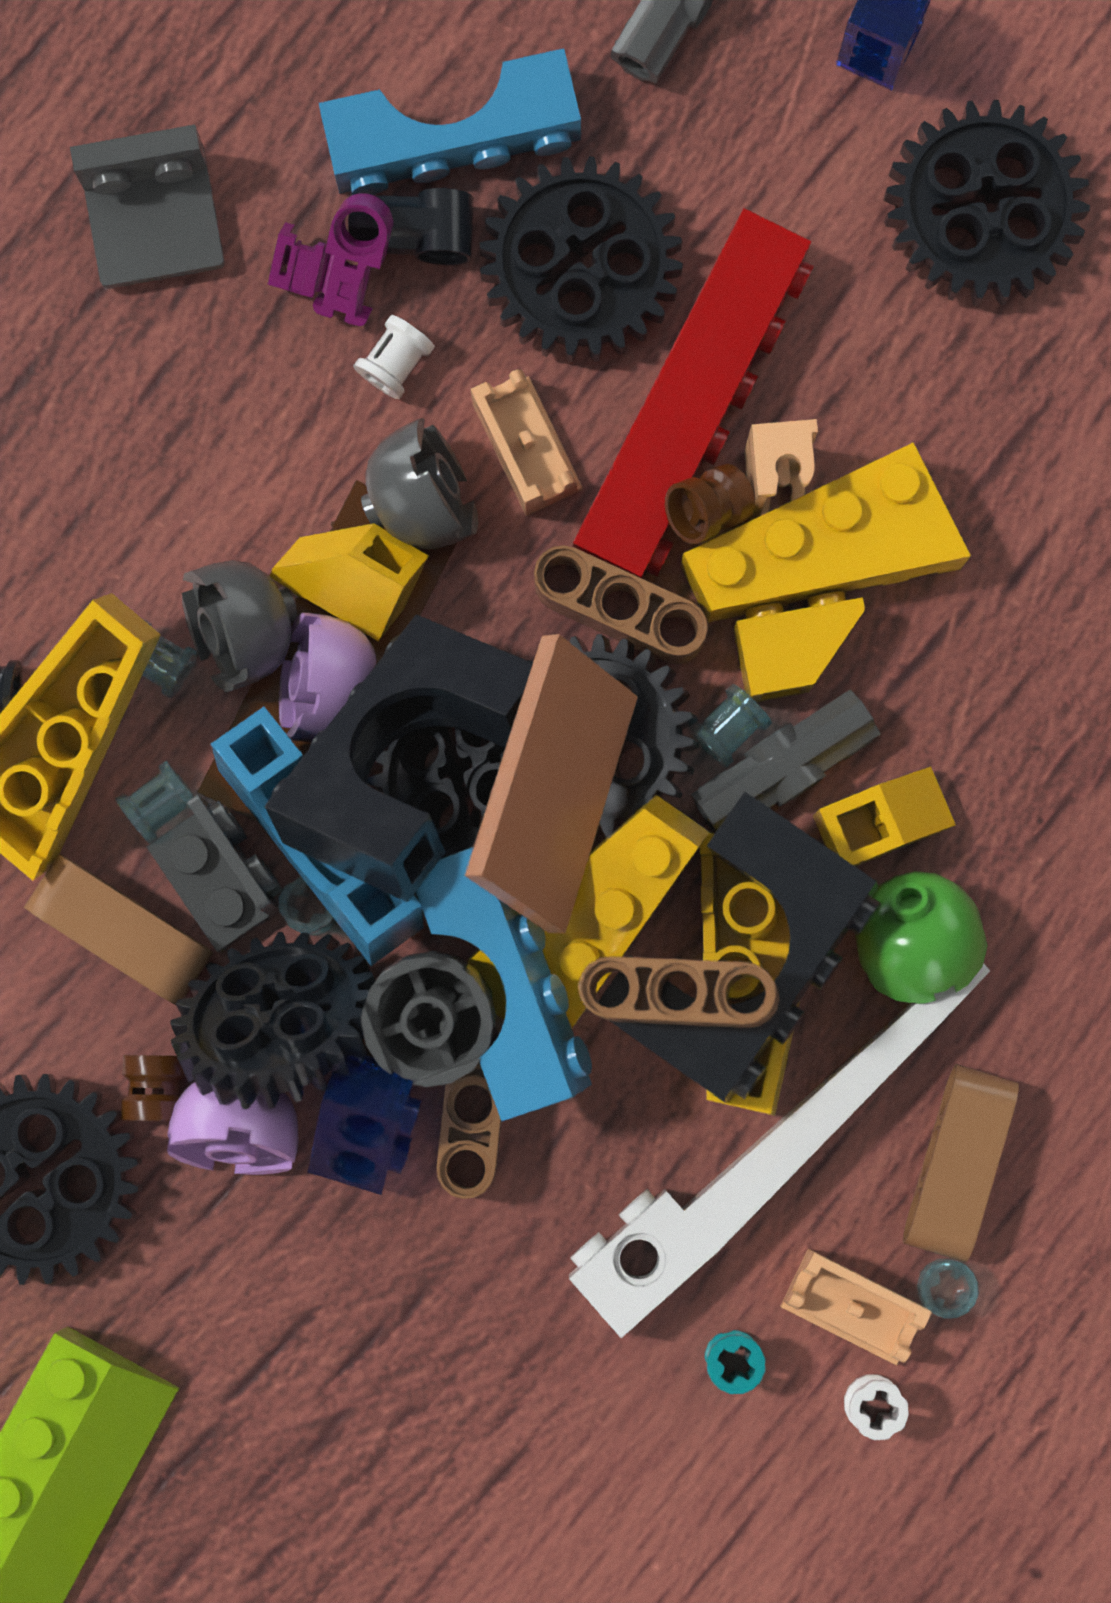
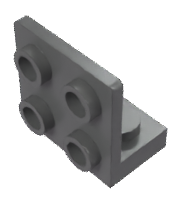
[70,124,225,289]
[146,795,284,953]

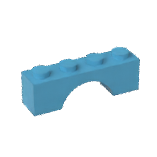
[318,48,581,195]
[211,707,424,966]
[416,847,592,1121]

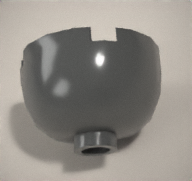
[361,418,479,550]
[182,560,297,692]
[361,950,496,1087]

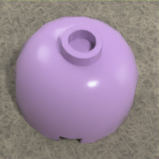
[279,612,376,743]
[167,1082,298,1175]

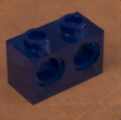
[836,0,931,91]
[308,1055,422,1195]

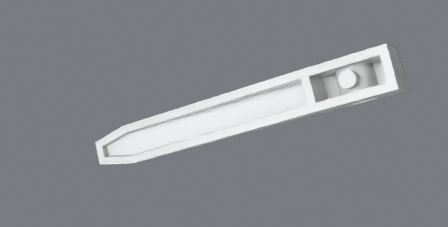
[569,963,990,1338]

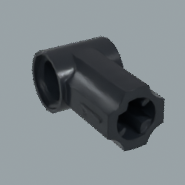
[348,188,474,265]

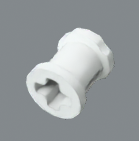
[353,315,435,399]
[844,1374,908,1440]

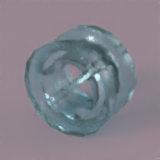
[917,1258,979,1319]

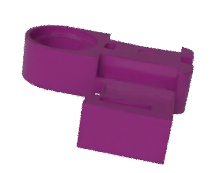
[267,193,393,326]

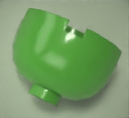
[855,871,988,1004]

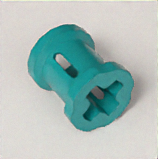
[704,1330,765,1394]

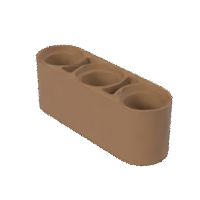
[534,545,708,665]
[24,853,214,1006]
[579,957,780,1028]
[436,1016,504,1199]
[903,1064,1019,1263]

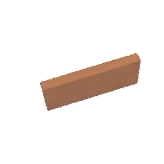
[465,634,638,933]

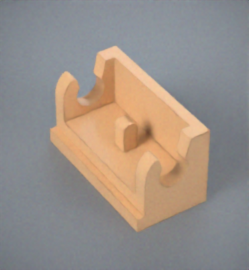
[471,369,582,516]
[744,419,818,520]
[780,1248,932,1365]

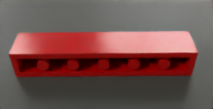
[572,208,814,579]

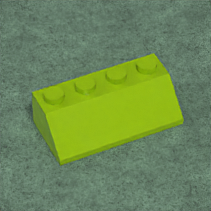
[0,1326,180,1603]

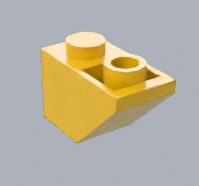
[270,523,429,641]
[733,591,865,704]
[813,767,956,867]

